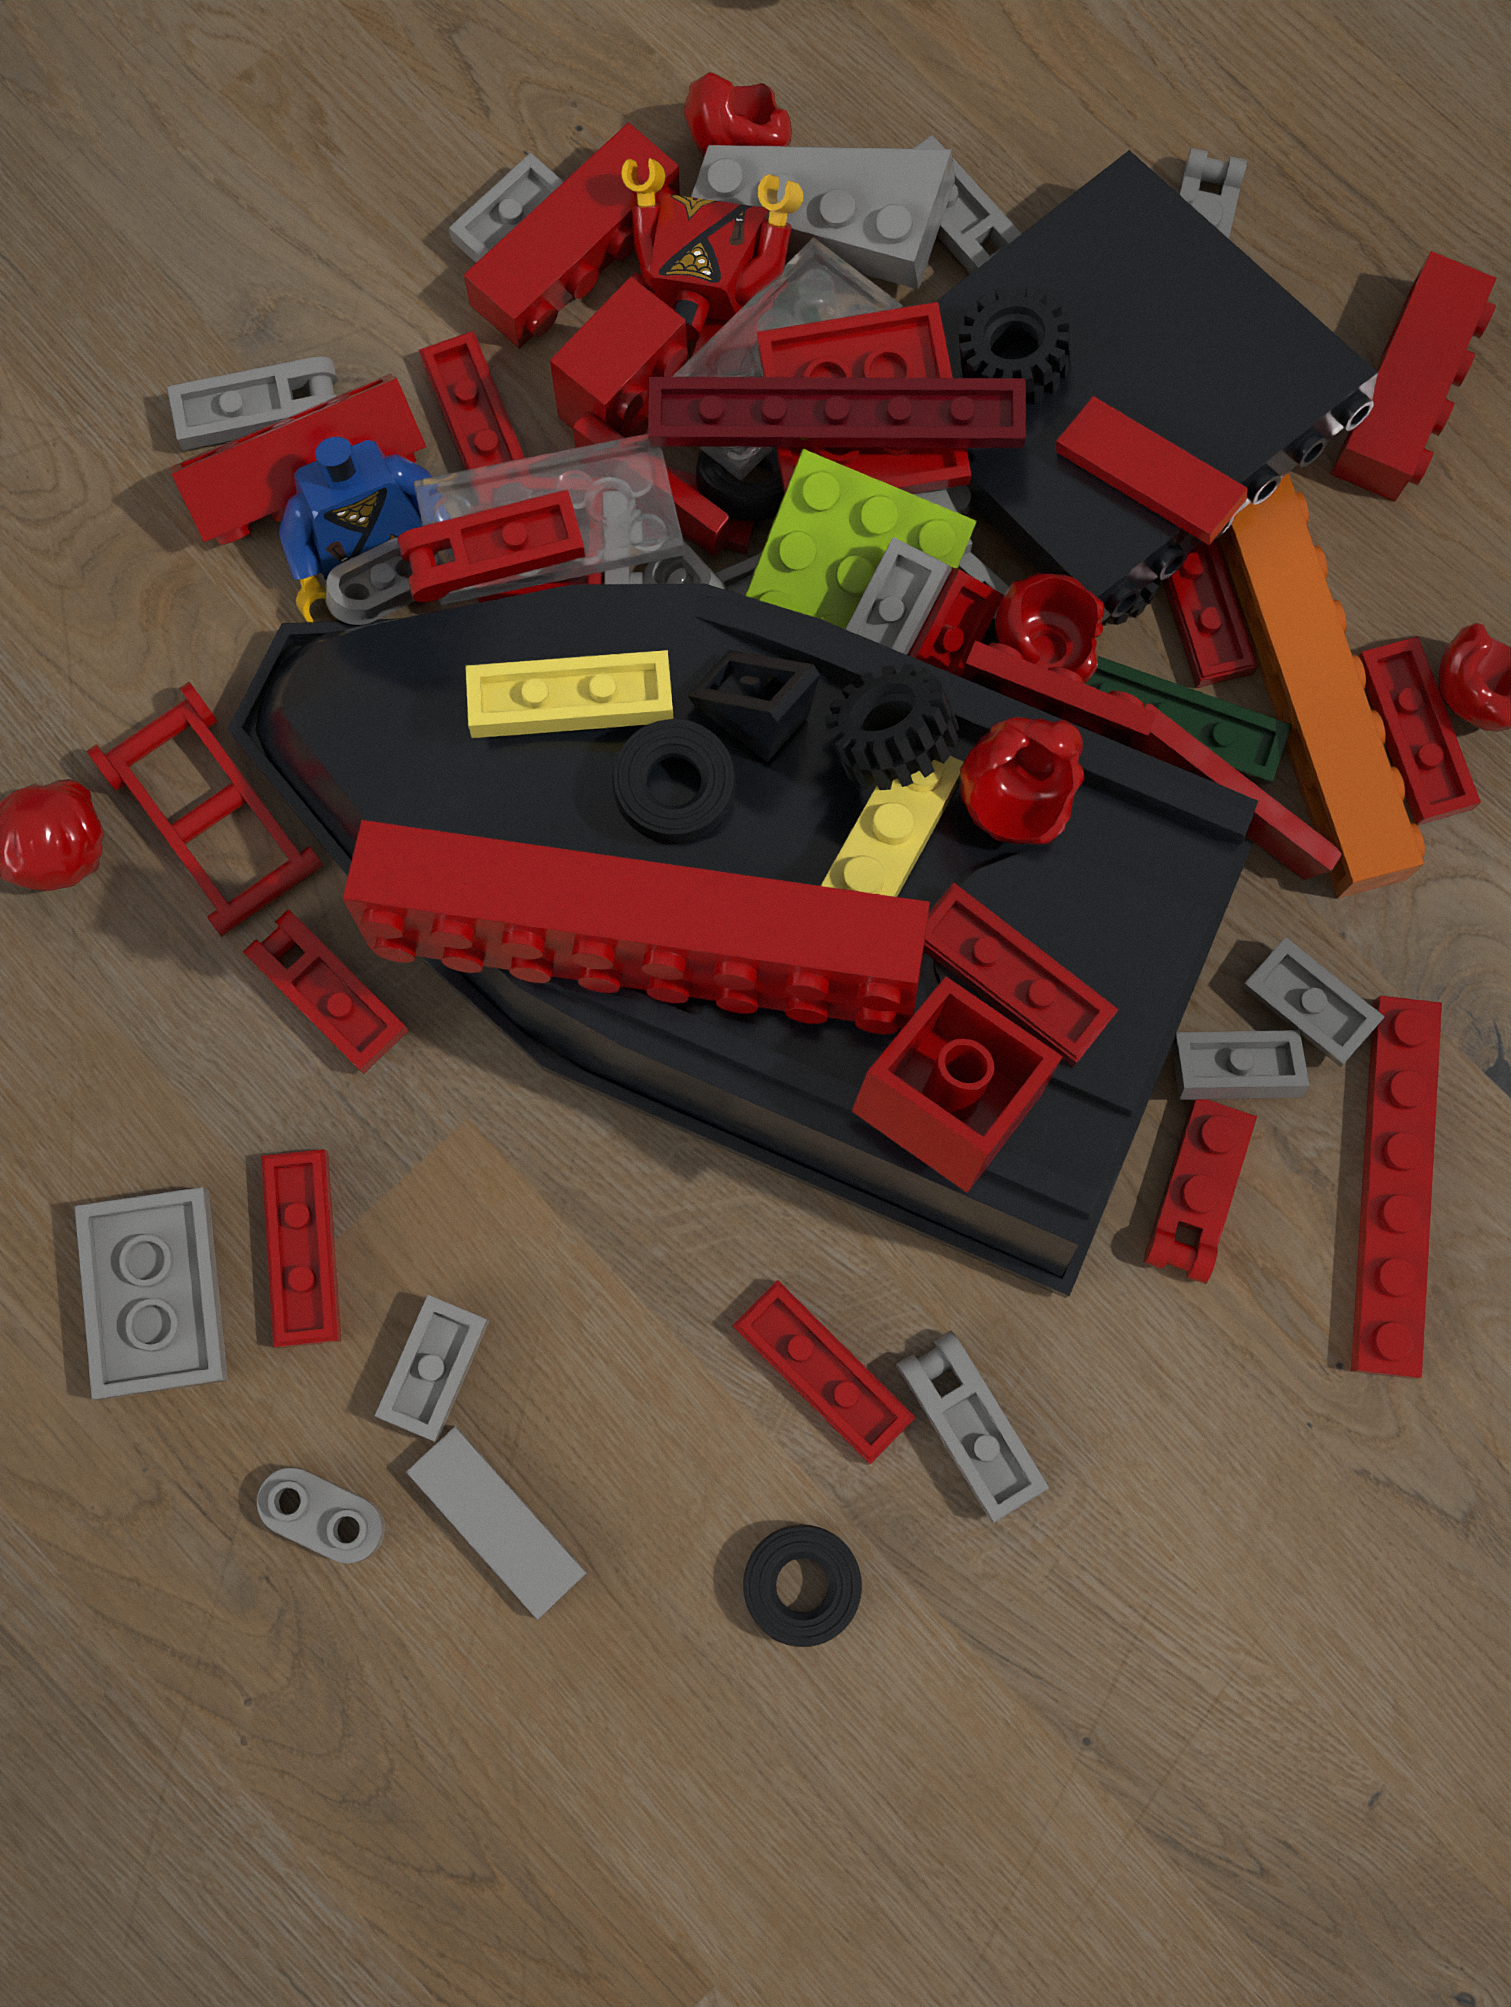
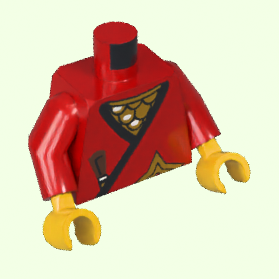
[621,158,804,341]

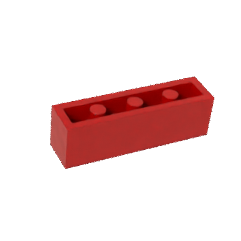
[464,122,680,349]
[1330,251,1497,502]
[170,374,426,545]

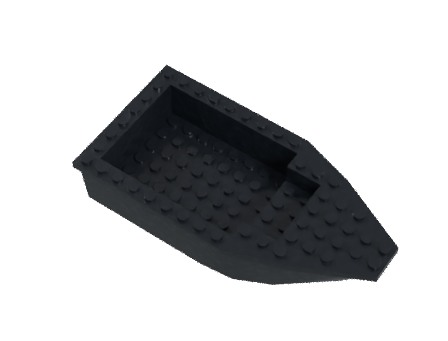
[227,584,1258,1298]

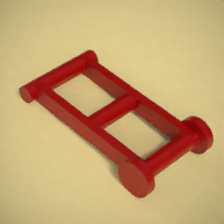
[86,682,324,937]

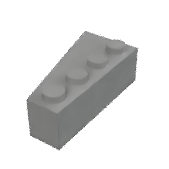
[691,145,955,290]

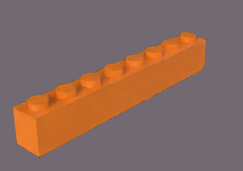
[1217,472,1425,899]

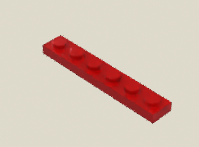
[1351,995,1442,1379]

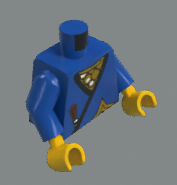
[279,437,452,622]

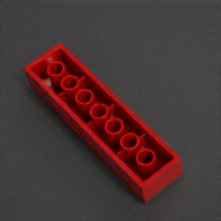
[343,820,930,1034]

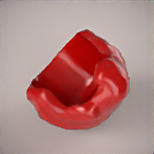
[684,72,792,157]
[995,573,1104,684]
[1439,623,1511,732]
[960,717,1084,844]
[0,779,105,891]

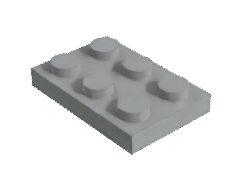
[75,1187,228,1401]

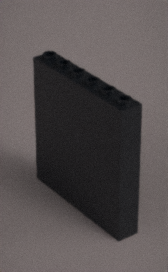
[935,150,1378,622]

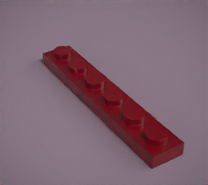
[648,377,1026,448]

